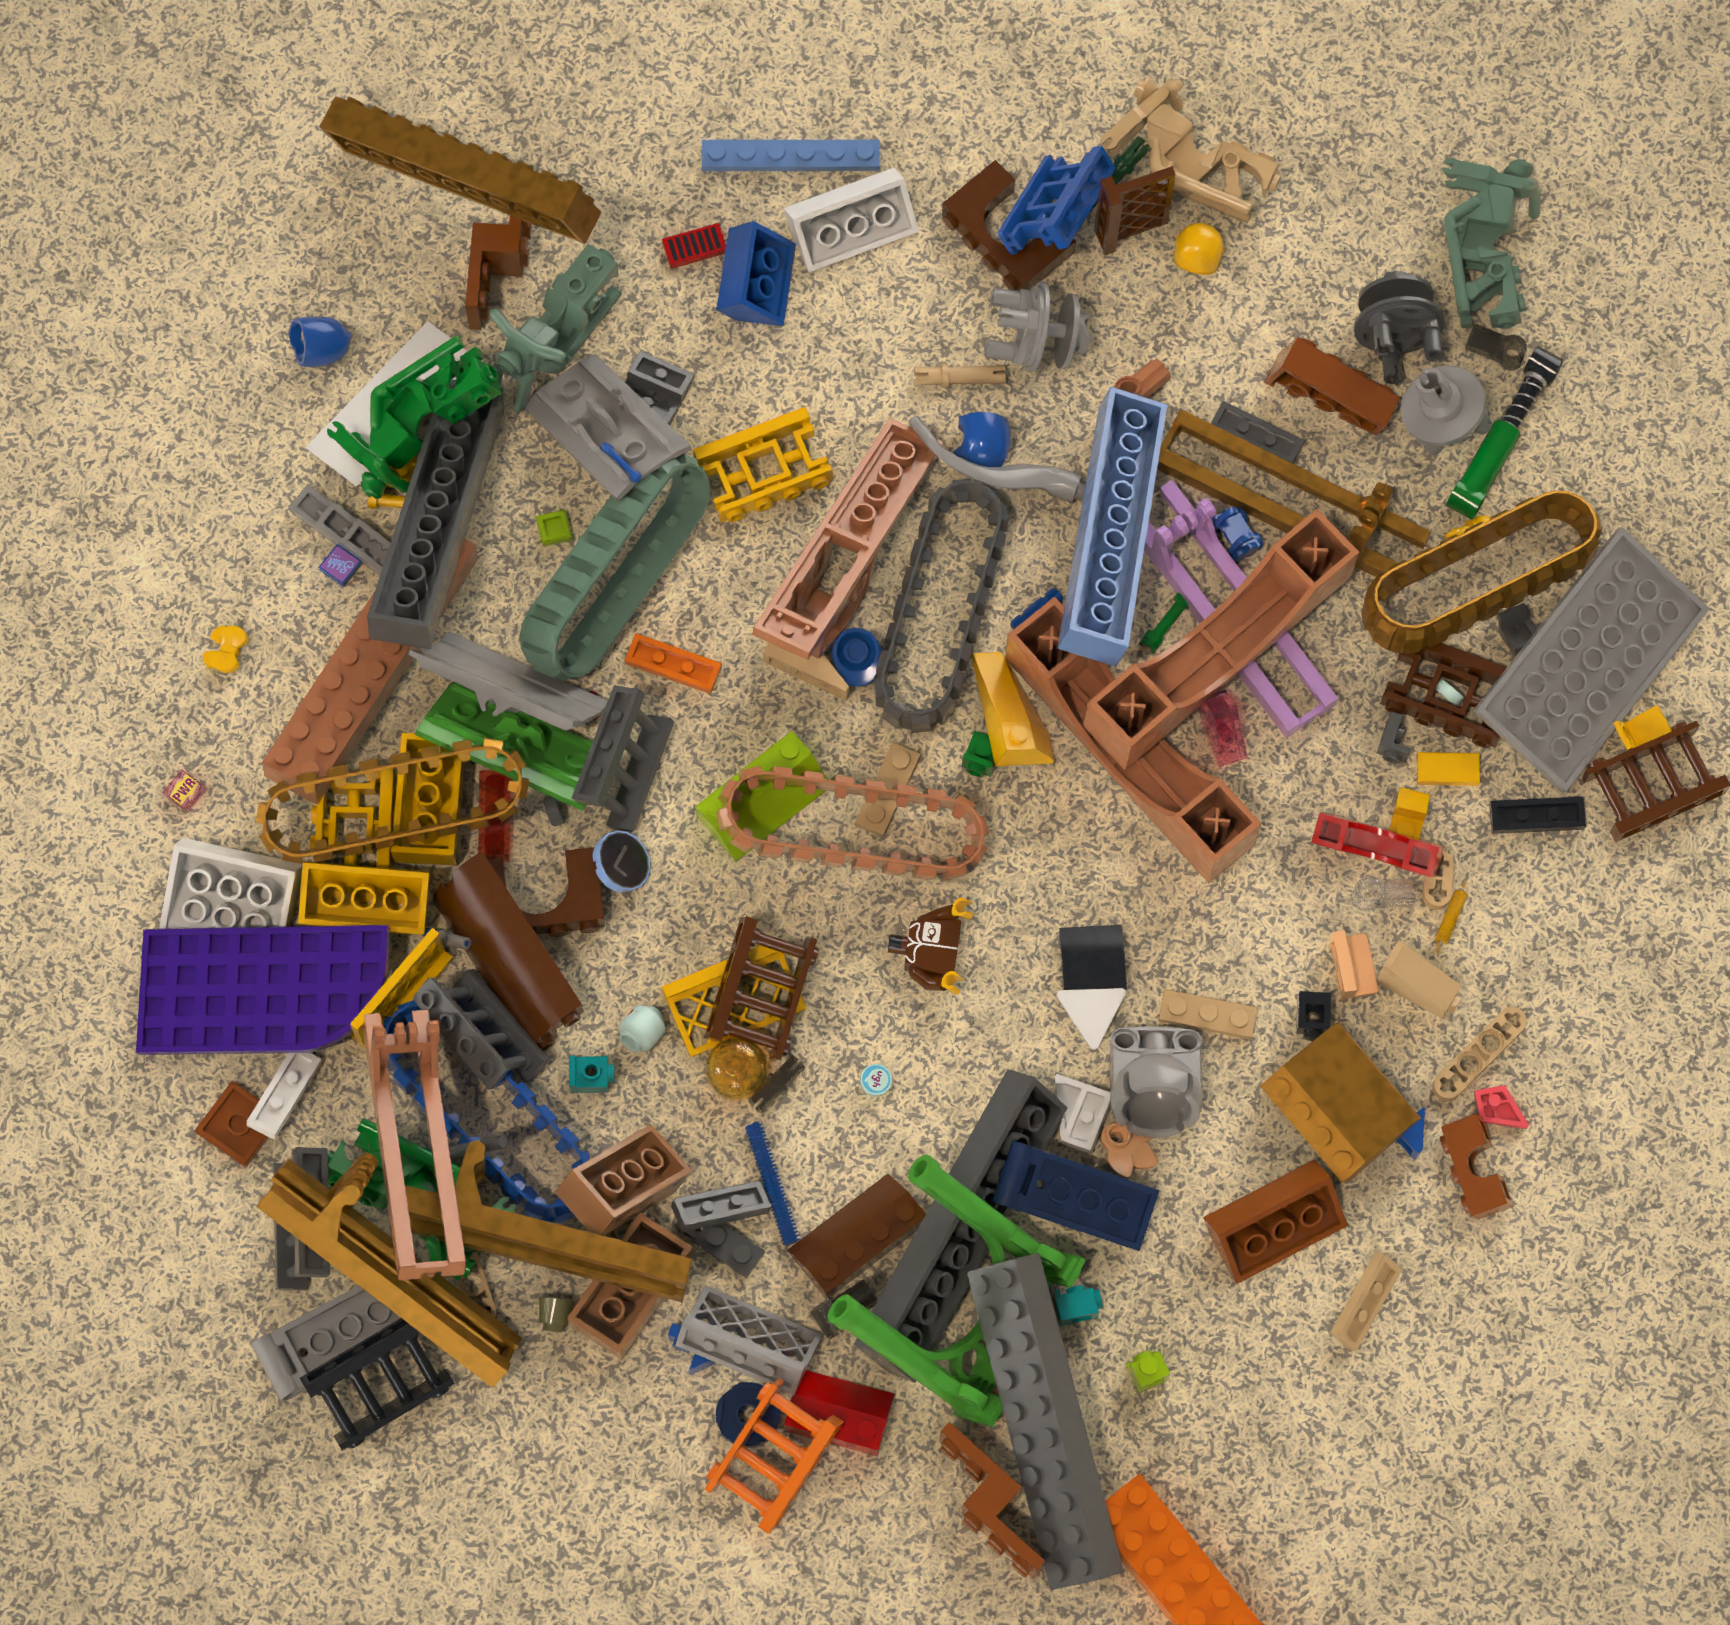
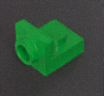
[962,731,995,777]

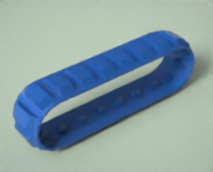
[383,1000,591,1223]

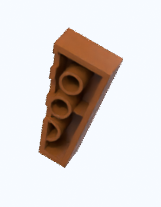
[1264,337,1400,435]

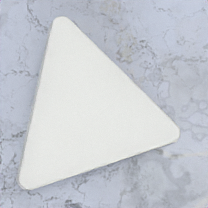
[1056,988,1126,1050]

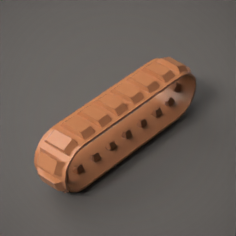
[716,766,989,881]

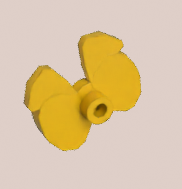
[203,625,249,673]

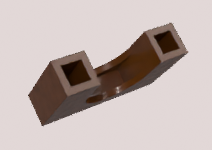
[942,160,1076,291]
[488,847,605,937]

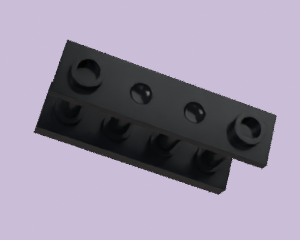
[300,1318,455,1451]

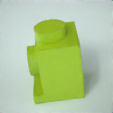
[1125,1350,1170,1394]

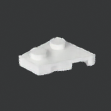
[1055,1074,1111,1154]

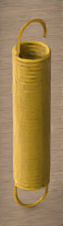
[1435,881,1467,954]

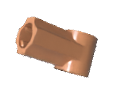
[1114,359,1171,398]

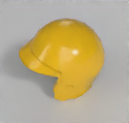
[1173,223,1225,275]

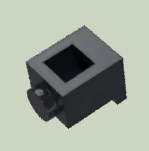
[1296,991,1331,1041]

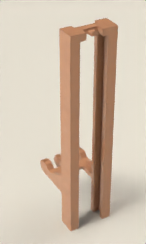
[363,1010,466,1280]

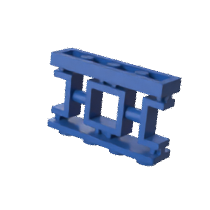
[998,145,1116,255]

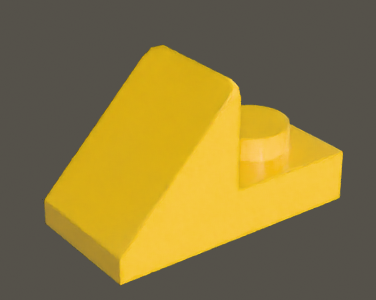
[1389,787,1430,839]

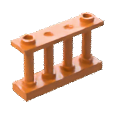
[704,1378,844,1534]

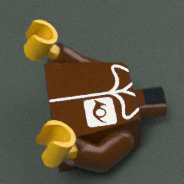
[888,898,973,995]

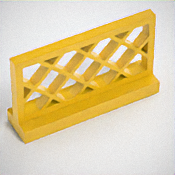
[349,928,454,1049]
[661,946,806,1058]

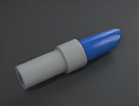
[422,928,471,950]

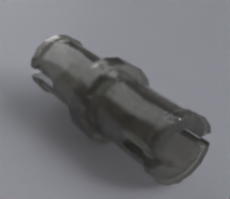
[748,1055,805,1113]

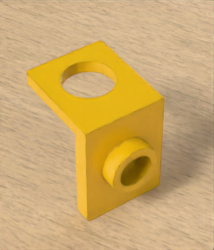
[1613,705,1672,750]

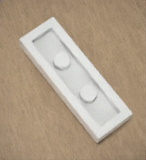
[247,1053,321,1140]

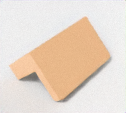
[1329,930,1378,999]

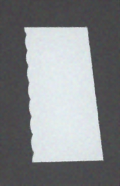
[305,321,468,486]

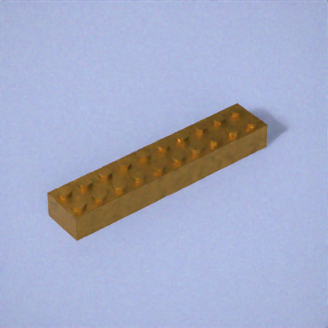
[319,96,602,244]

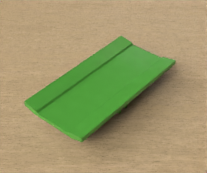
[415,682,593,811]

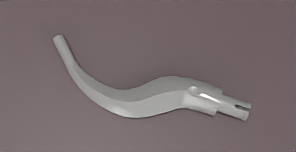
[908,416,1086,503]

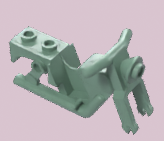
[1442,158,1541,329]
[489,244,621,414]

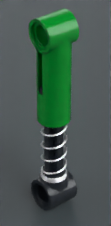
[1445,345,1564,519]

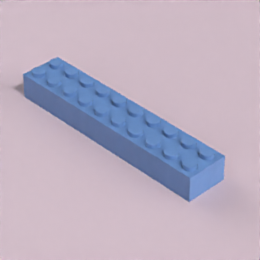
[1057,387,1167,667]

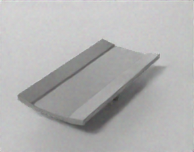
[525,354,692,501]
[408,632,608,731]

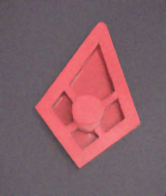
[1473,1085,1529,1129]

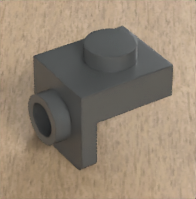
[1498,603,1537,657]

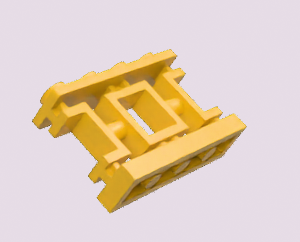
[693,407,833,522]
[310,768,396,869]

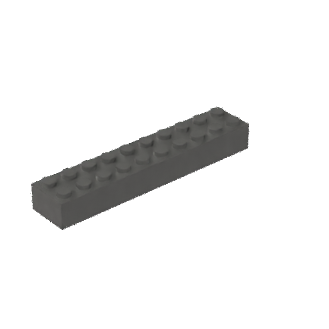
[367,379,504,649]
[853,1069,1068,1383]
[967,1253,1124,1590]

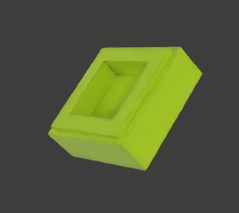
[535,509,572,547]

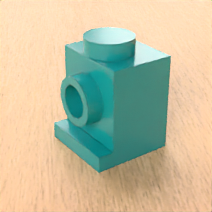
[569,1055,615,1093]
[1053,1285,1103,1326]

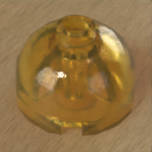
[706,1037,768,1101]

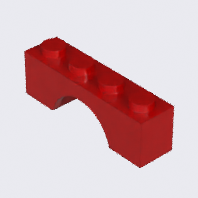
[1311,812,1445,877]

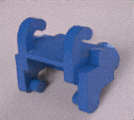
[1212,506,1263,564]

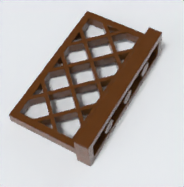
[1094,166,1176,255]

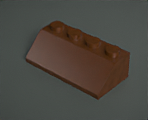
[787,1174,926,1300]

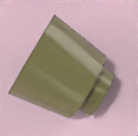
[539,1297,574,1333]

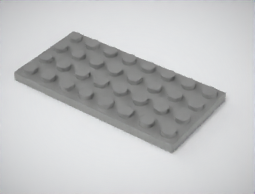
[1473,527,1710,792]

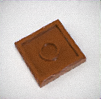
[194,1080,269,1168]

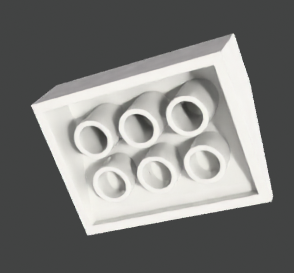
[159,838,303,929]

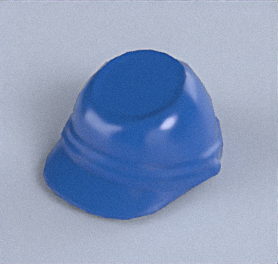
[830,627,882,687]

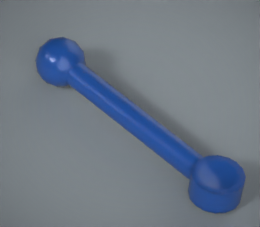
[600,442,642,483]

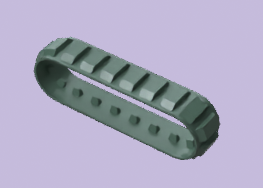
[520,454,710,681]

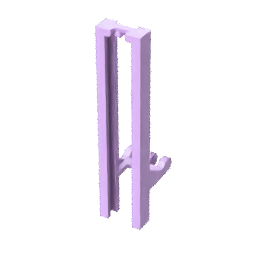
[1144,480,1338,738]

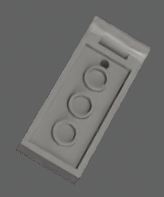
[252,1286,401,1402]

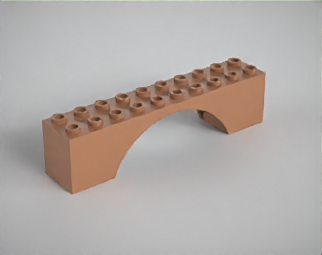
[1083,509,1359,770]
[1005,597,1262,884]

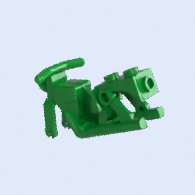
[327,335,502,499]
[328,1117,516,1282]

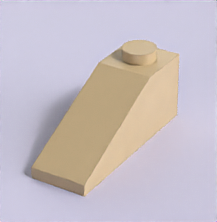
[763,643,849,700]

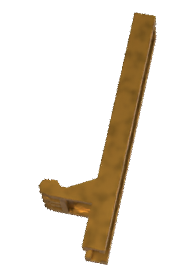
[1157,409,1431,590]
[405,1140,692,1303]
[256,1152,522,1388]

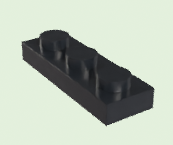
[1489,797,1586,834]

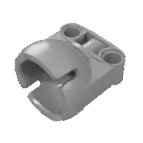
[1109,1027,1203,1138]

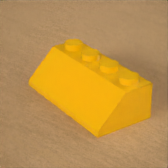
[298,861,429,935]

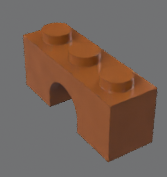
[1440,1114,1514,1219]

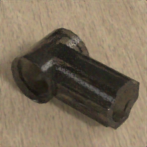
[1465,324,1527,371]
[810,1280,878,1339]

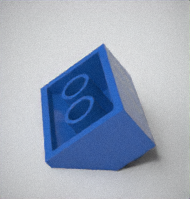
[716,221,796,326]

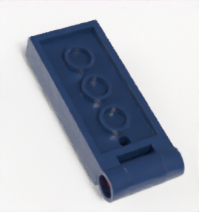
[992,1140,1160,1251]

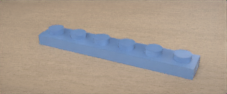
[702,140,880,171]

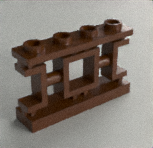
[1380,643,1507,748]

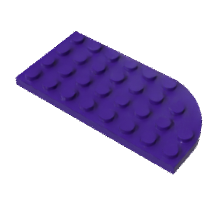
[136,925,390,1055]

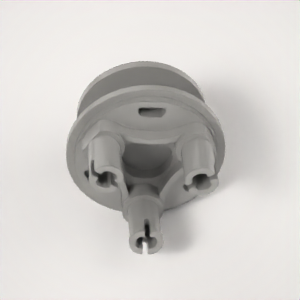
[984,281,1091,372]

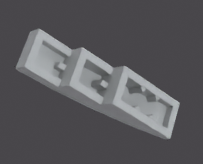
[288,484,390,575]

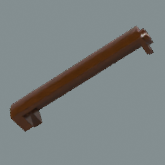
[432,851,584,1051]

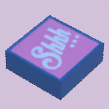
[318,544,362,588]

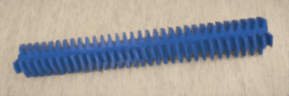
[745,1121,801,1246]

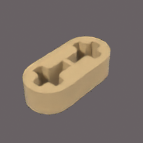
[1422,851,1454,910]

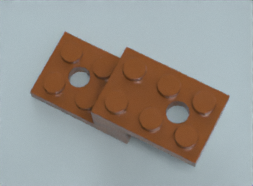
[465,216,532,330]
[939,1422,1045,1579]

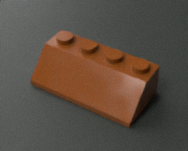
[1203,1160,1348,1284]

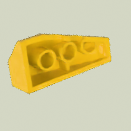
[971,652,1055,766]

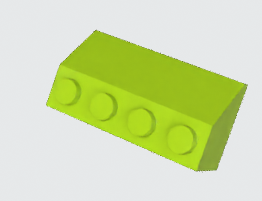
[696,731,828,862]

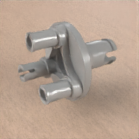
[1401,366,1492,455]

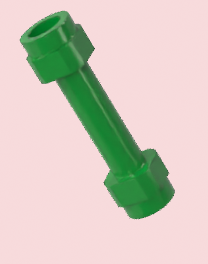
[1139,593,1189,654]

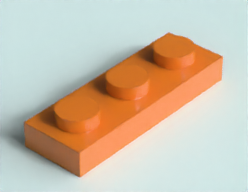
[624,633,722,694]

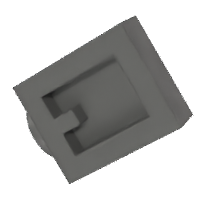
[1376,711,1411,764]

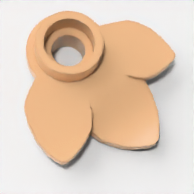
[1100,1123,1158,1178]

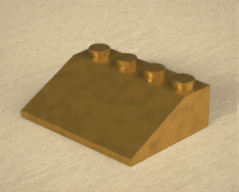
[1260,1022,1421,1183]

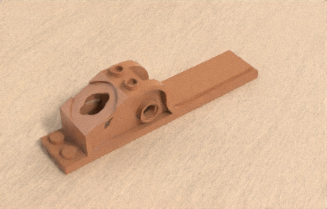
[752,418,944,660]

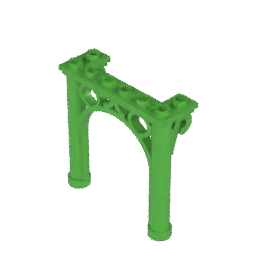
[828,1155,1086,1428]

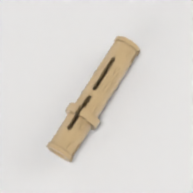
[914,364,1006,387]

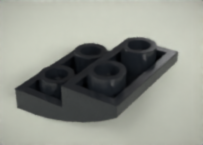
[1059,925,1127,990]

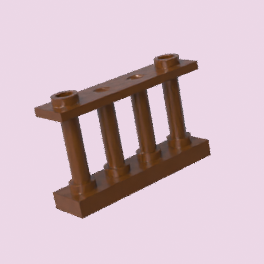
[1582,721,1730,842]
[704,916,819,1061]

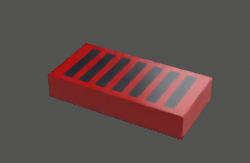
[662,223,726,269]

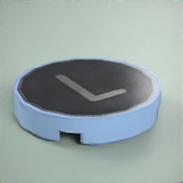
[592,831,650,893]

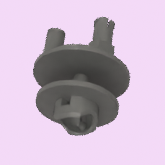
[1354,271,1445,384]

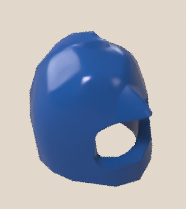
[288,316,352,367]
[953,412,1011,467]

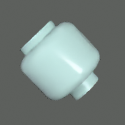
[619,1005,665,1052]

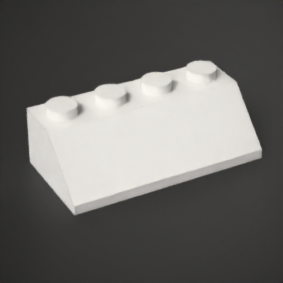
[784,168,919,272]

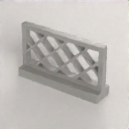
[675,1286,823,1395]

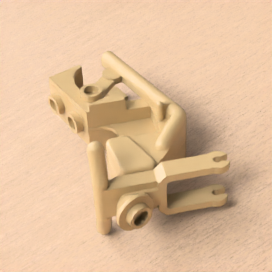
[1100,76,1281,223]

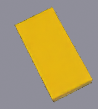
[1416,752,1480,786]

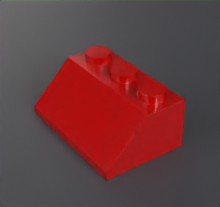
[784,1370,894,1456]

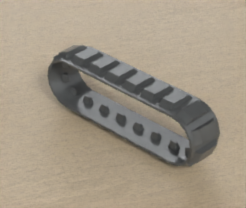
[874,478,1008,733]

